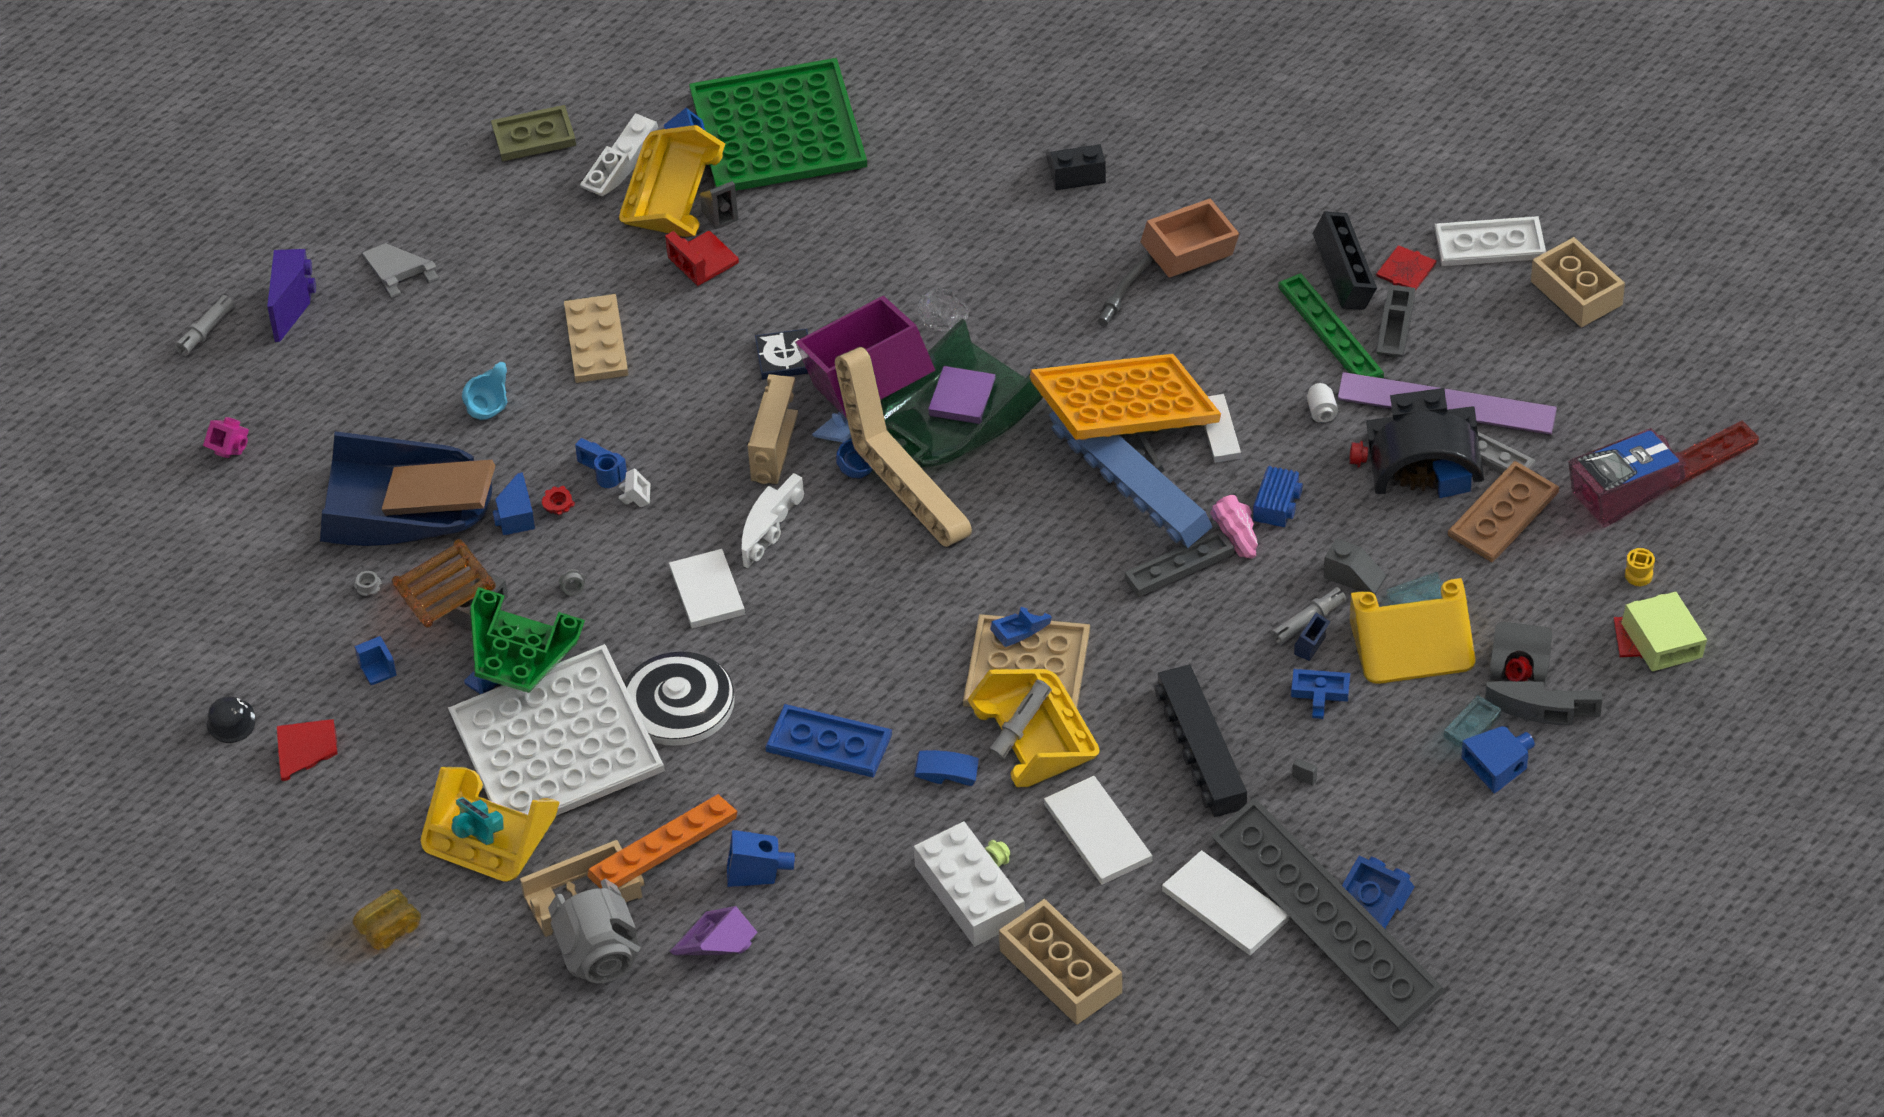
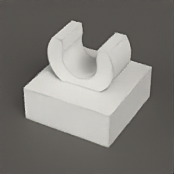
[619,468,651,507]

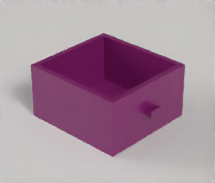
[795,295,935,418]

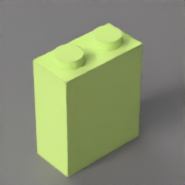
[1622,592,1707,671]

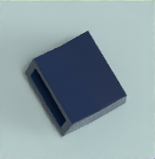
[1294,612,1331,661]

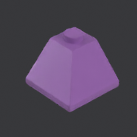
[670,906,757,955]

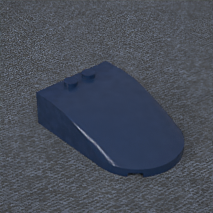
[320,431,492,546]

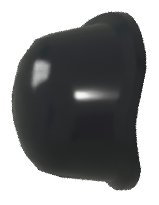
[207,696,255,743]

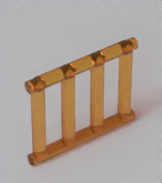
[392,539,496,628]

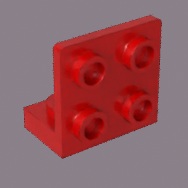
[665,231,739,286]

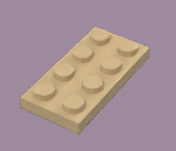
[564,294,628,383]

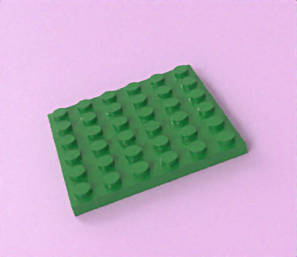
[689,58,868,191]

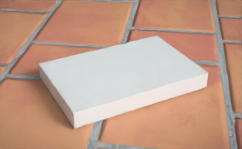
[669,549,745,629]

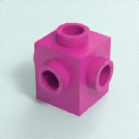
[203,417,249,458]

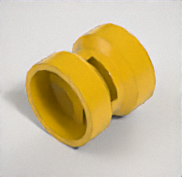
[1625,548,1655,586]

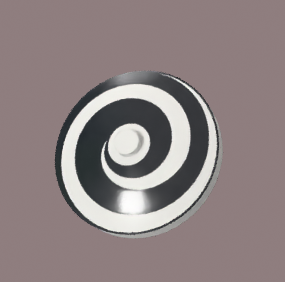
[624,652,735,746]

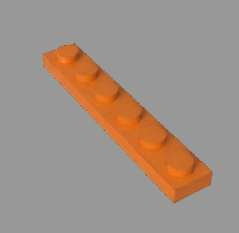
[587,794,737,888]

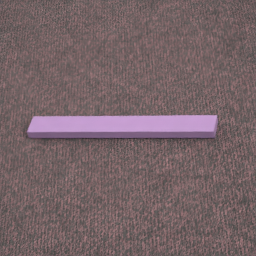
[1338,372,1557,435]

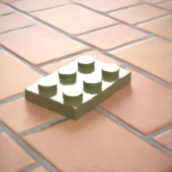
[491,105,576,161]

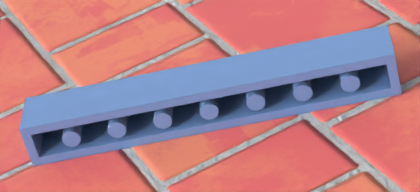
[1049,411,1212,548]

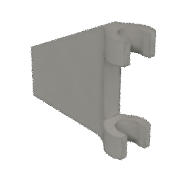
[362,243,439,298]

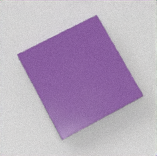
[929,366,996,424]

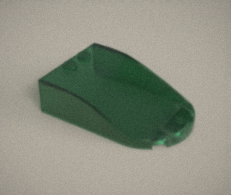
[881,319,1043,467]

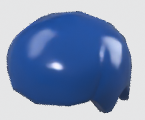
[836,438,873,479]

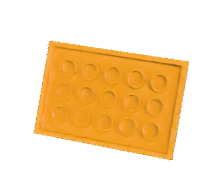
[1029,354,1221,440]

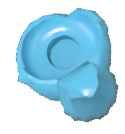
[462,362,507,420]

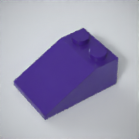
[267,249,316,342]

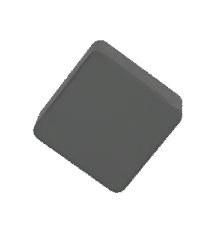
[1292,758,1317,786]

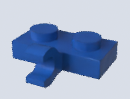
[1291,669,1350,719]

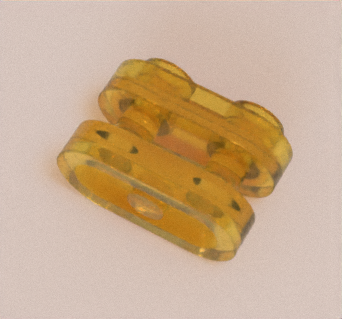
[353,889,421,950]

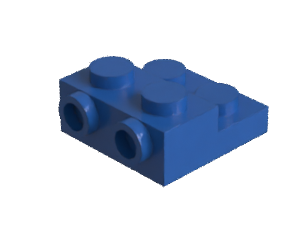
[1342,855,1415,928]

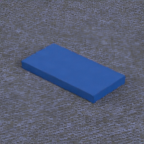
[765,704,892,778]

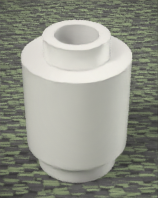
[1307,383,1338,423]

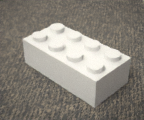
[914,822,1025,947]

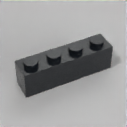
[1312,211,1377,310]

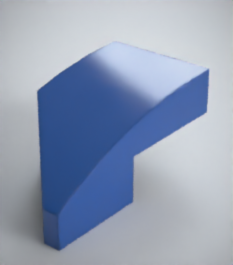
[990,607,1052,647]

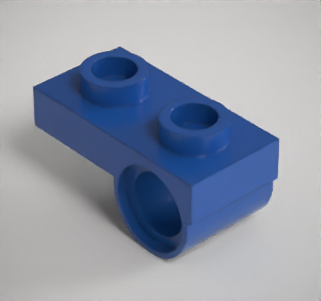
[575,438,627,488]

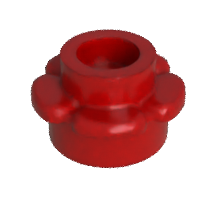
[1349,441,1368,468]
[1505,656,1533,682]

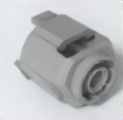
[548,879,641,983]

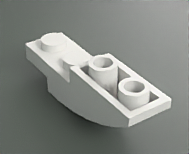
[580,113,659,196]
[742,473,804,568]

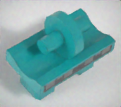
[451,797,504,845]

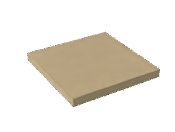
[963,614,1090,708]

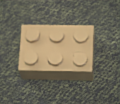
[1531,237,1625,328]

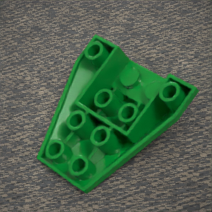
[470,587,585,693]

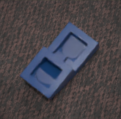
[914,750,979,786]

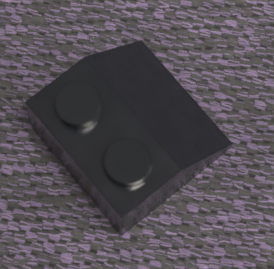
[1046,144,1106,191]

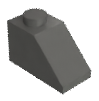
[700,181,738,230]
[1324,538,1386,595]

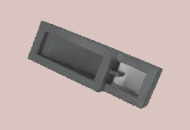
[1376,285,1415,357]

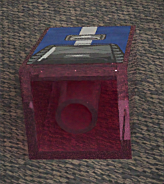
[1568,428,1686,528]

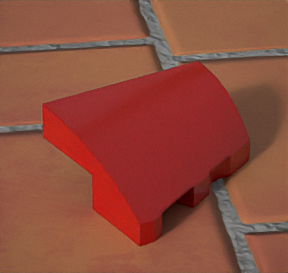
[277,719,338,781]

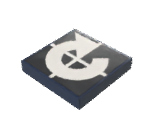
[755,329,809,380]

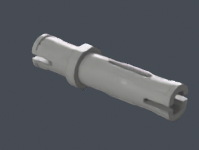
[175,295,235,356]
[1271,587,1346,646]
[989,679,1052,759]

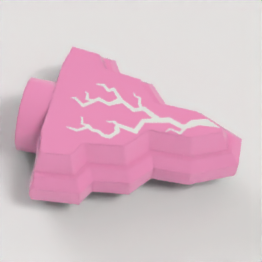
[1210,495,1258,559]

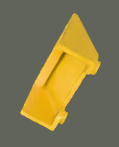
[619,125,725,237]
[1350,578,1475,684]
[967,669,1100,787]
[421,767,560,881]

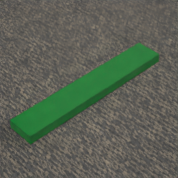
[1278,273,1384,379]

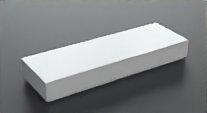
[1204,394,1241,463]

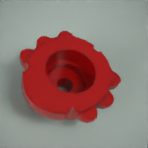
[542,486,575,515]

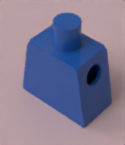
[1461,726,1535,793]
[727,830,795,887]

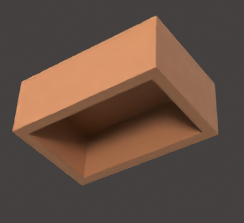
[1140,198,1239,278]

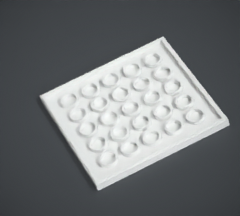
[448,644,665,816]

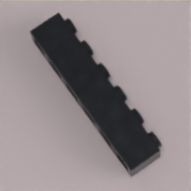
[1154,664,1247,817]

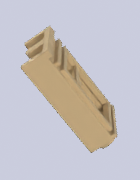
[748,374,798,484]
[520,840,644,937]

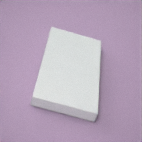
[1435,216,1546,266]
[1044,776,1152,885]
[1162,850,1290,955]

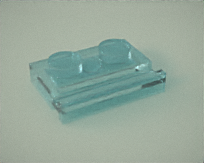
[1387,572,1444,605]

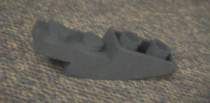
[1485,681,1603,725]

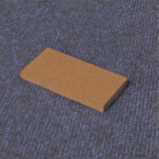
[382,460,496,516]
[1448,461,1559,562]

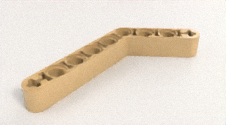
[835,347,972,547]

